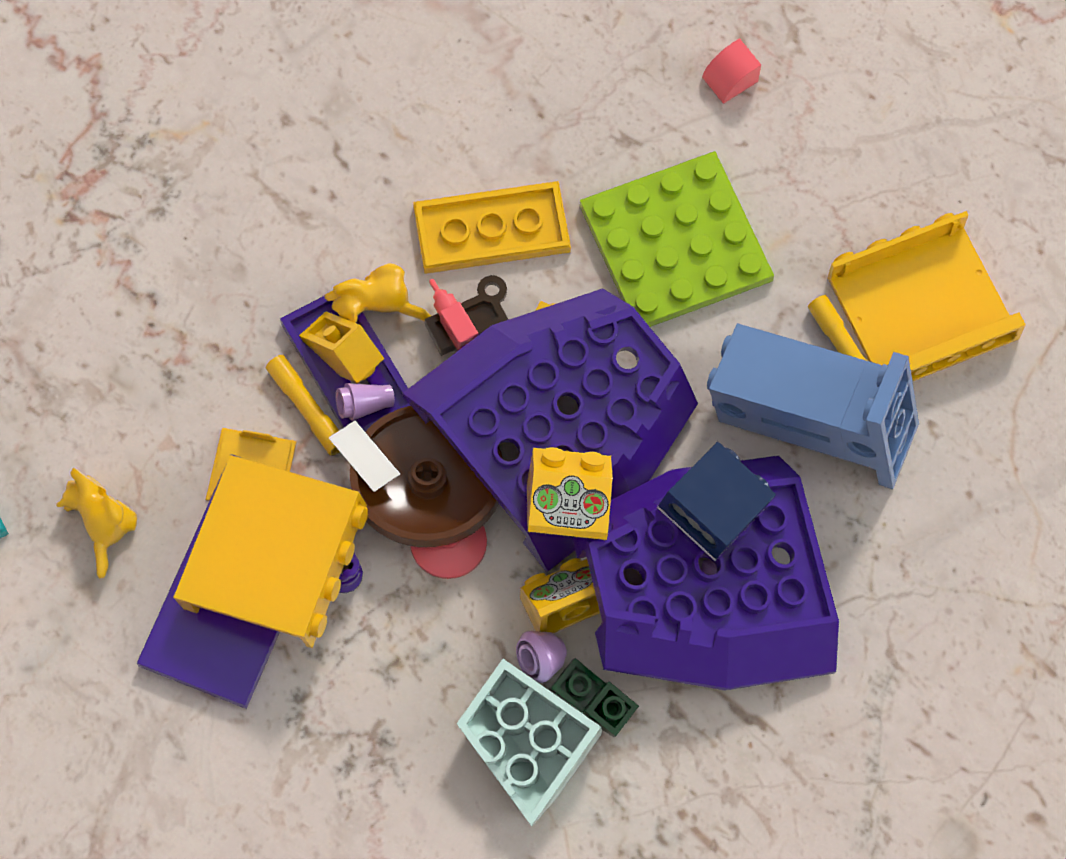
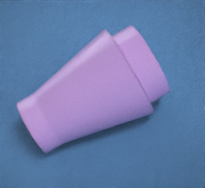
[336,383,395,421]

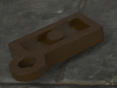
[425,275,509,356]

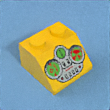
[527,447,613,540]
[520,558,600,633]

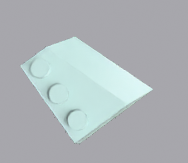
[457,659,602,826]

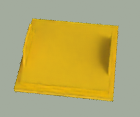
[205,428,297,501]

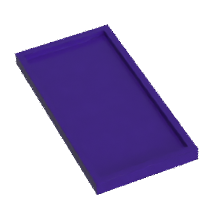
[137,454,280,709]

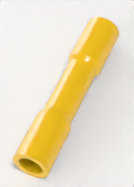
[807,295,868,361]
[265,355,340,456]

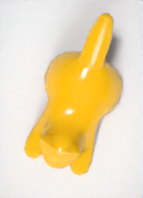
[324,263,431,323]
[56,468,137,579]

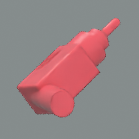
[429,279,478,350]

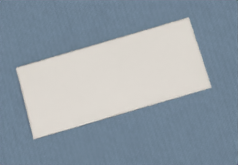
[329,421,400,492]

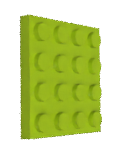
[579,151,774,327]

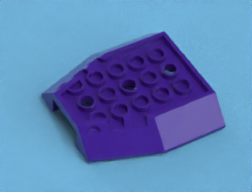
[402,288,698,572]
[572,455,839,690]

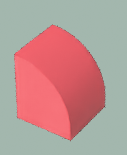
[702,38,761,104]

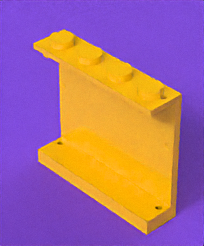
[828,211,1026,381]
[173,455,368,648]

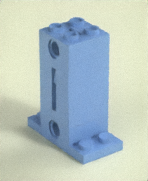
[707,323,919,489]

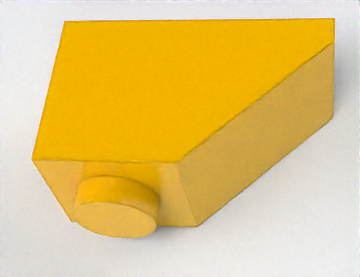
[299,311,384,383]

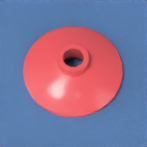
[410,526,487,579]

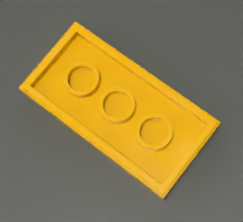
[413,181,571,274]

